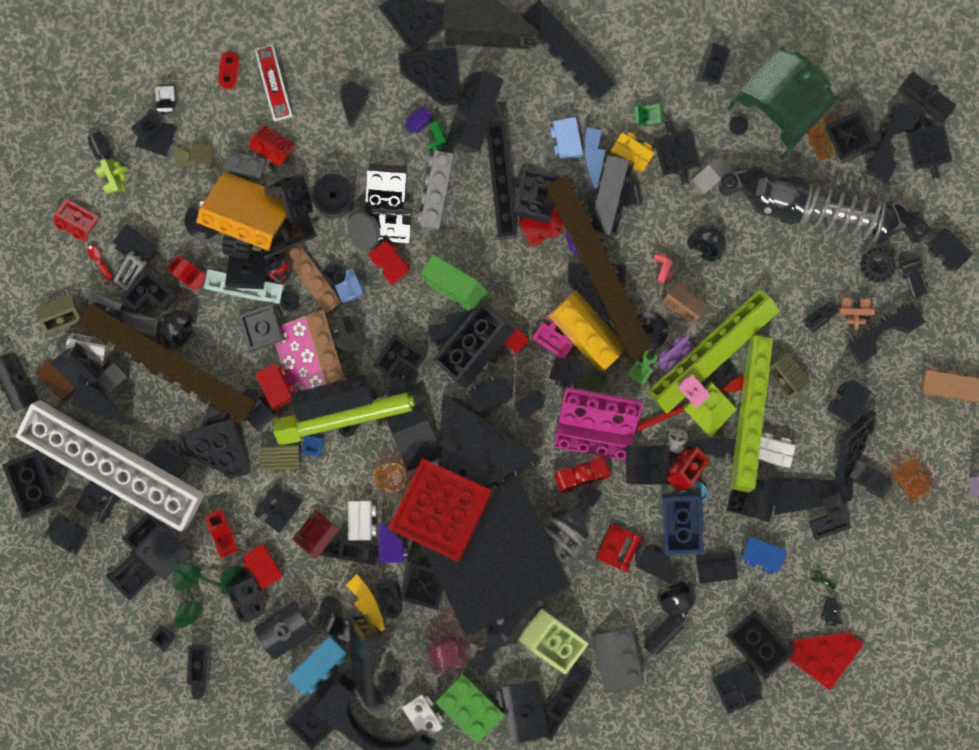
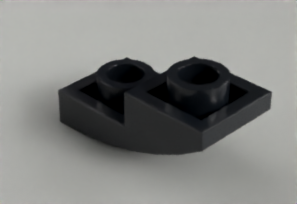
[849,461,893,499]

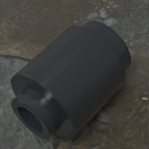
[87,131,113,160]

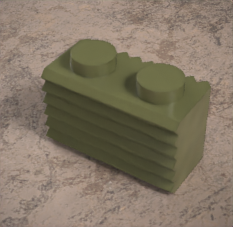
[769,353,811,400]
[260,445,301,474]

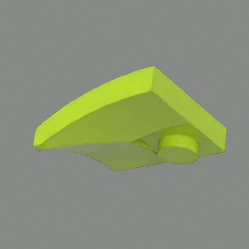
[683,381,737,438]

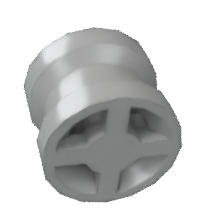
[667,429,688,453]

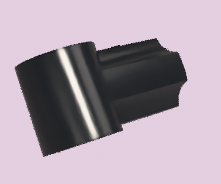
[899,258,929,299]

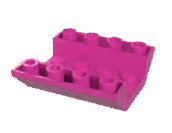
[554,387,643,461]

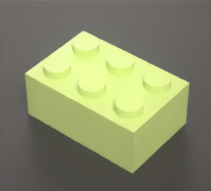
[519,609,589,675]

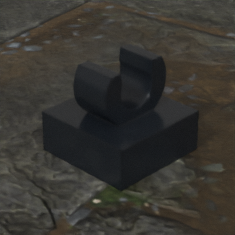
[711,361,738,386]

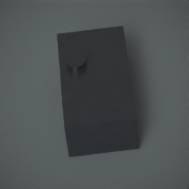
[446,71,503,153]
[433,301,516,388]

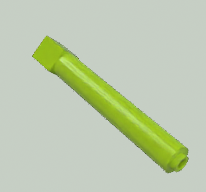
[273,392,415,446]

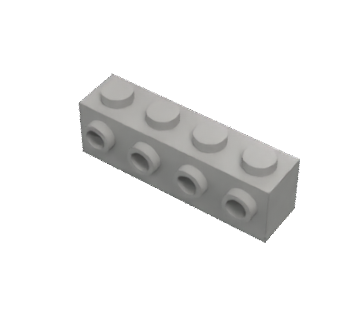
[418,151,454,232]

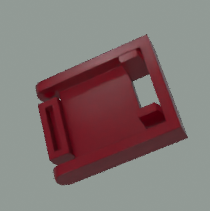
[292,509,340,559]

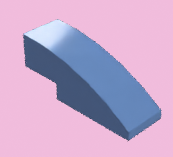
[584,127,605,190]

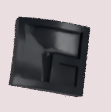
[712,661,763,714]

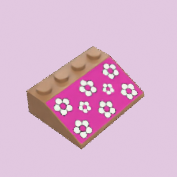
[275,310,345,392]

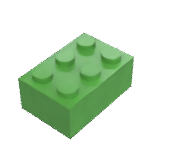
[420,255,490,311]
[435,674,505,744]

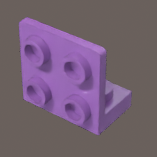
[657,335,695,374]

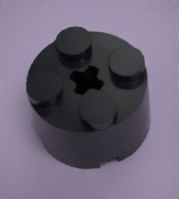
[43,514,88,555]

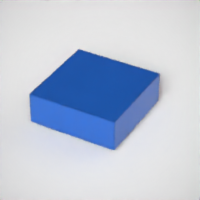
[302,435,324,457]

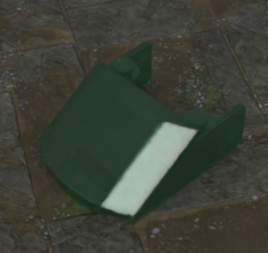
[727,46,839,160]

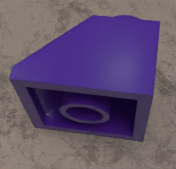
[379,524,408,563]

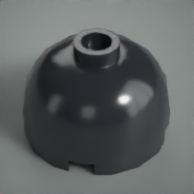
[687,225,726,262]
[160,310,197,349]
[656,581,697,617]

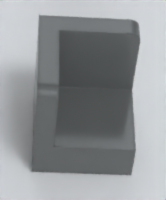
[99,363,129,393]

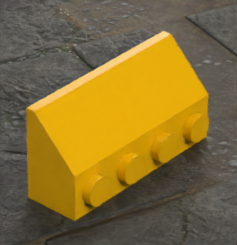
[548,290,625,371]

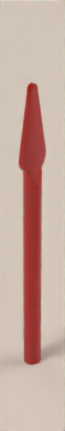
[636,376,744,431]

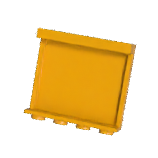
[197,171,287,251]

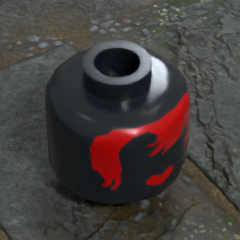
[264,254,293,283]

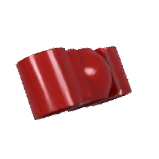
[553,456,612,493]

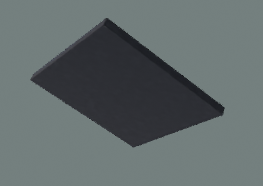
[422,481,571,638]

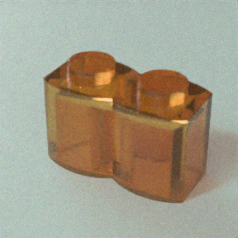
[890,459,933,504]

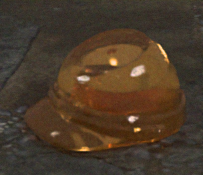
[373,461,408,494]

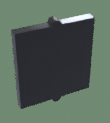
[135,123,177,157]

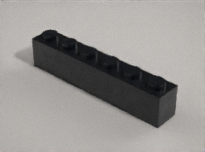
[522,0,616,102]
[486,122,517,240]

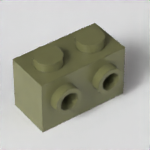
[36,294,81,335]

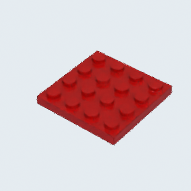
[388,459,493,562]

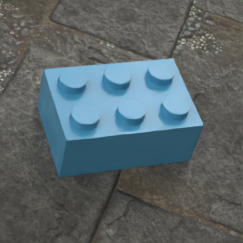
[288,636,348,695]

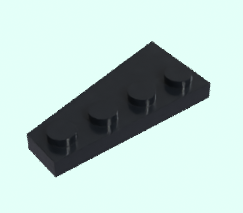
[774,477,853,515]

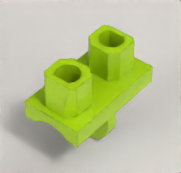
[95,158,129,194]

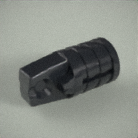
[803,302,838,333]

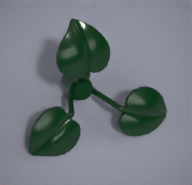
[172,563,247,628]

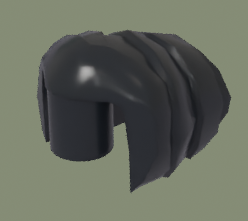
[322,264,345,288]

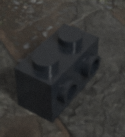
[225,577,267,622]

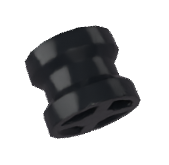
[48,459,69,479]

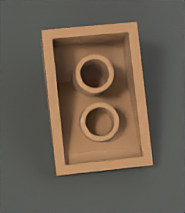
[662,283,707,325]

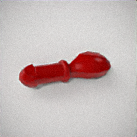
[87,245,113,281]

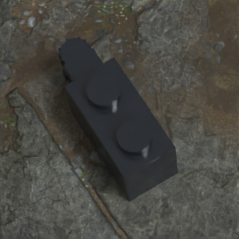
[187,644,211,700]

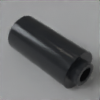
[644,615,684,655]

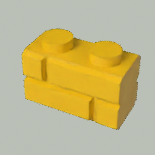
[610,132,655,174]

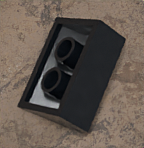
[2,450,59,519]

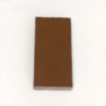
[36,360,76,401]

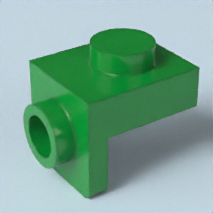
[633,104,664,126]
[427,121,446,153]

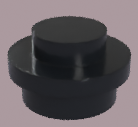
[729,116,748,135]
[280,292,299,311]

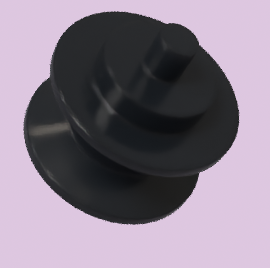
[319,596,341,618]

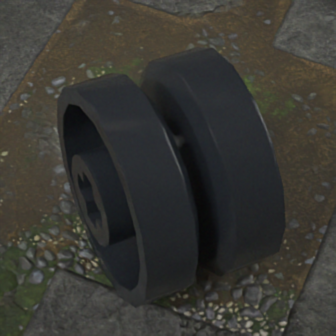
[311,173,355,219]

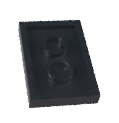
[285,682,354,750]

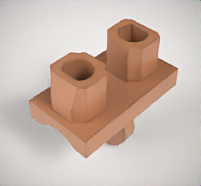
[838,298,875,330]

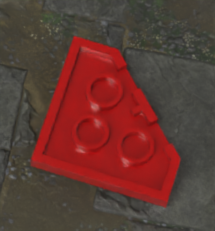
[789,632,864,691]

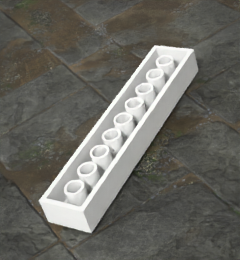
[15,400,205,532]

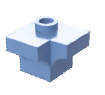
[335,268,366,305]

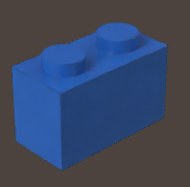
[740,537,786,575]

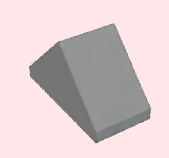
[692,156,734,194]

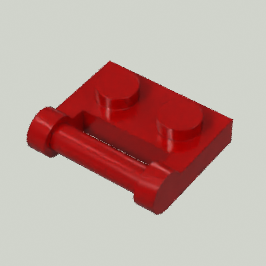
[596,524,643,573]

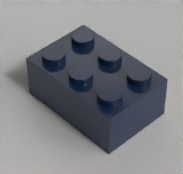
[661,491,704,555]

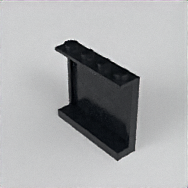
[348,614,387,710]

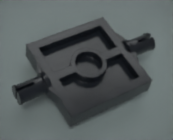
[906,115,952,180]
[653,121,700,185]

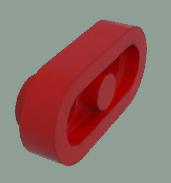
[218,52,240,90]

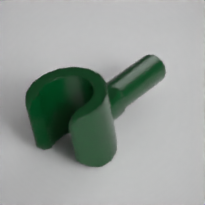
[810,570,836,589]

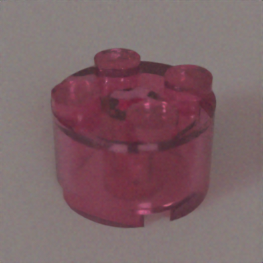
[425,636,469,674]

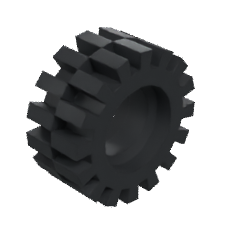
[860,247,897,283]

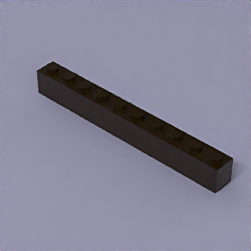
[545,175,653,359]
[78,303,257,424]

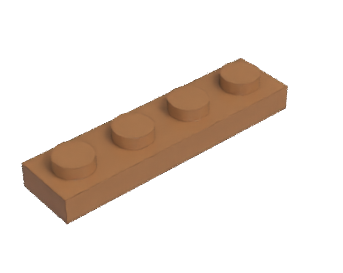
[282,244,342,314]

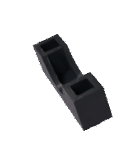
[865,103,921,183]
[846,303,925,365]

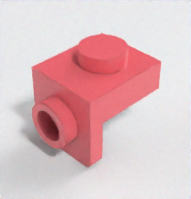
[653,253,673,284]

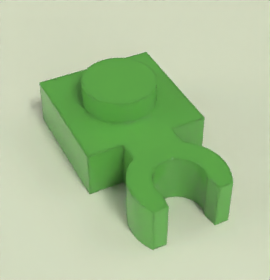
[627,351,658,386]

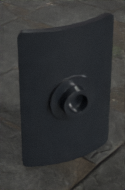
[898,71,956,125]
[260,214,317,259]
[0,353,39,412]
[254,601,315,659]
[501,680,549,744]

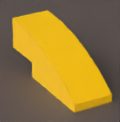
[346,574,385,632]

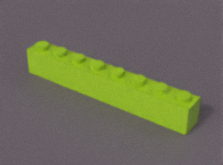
[647,289,780,414]
[730,335,773,492]

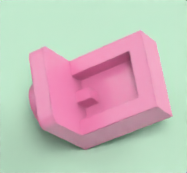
[678,375,710,408]

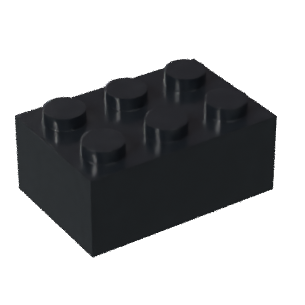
[726,610,795,681]

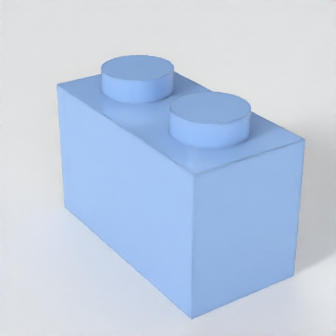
[550,117,583,161]

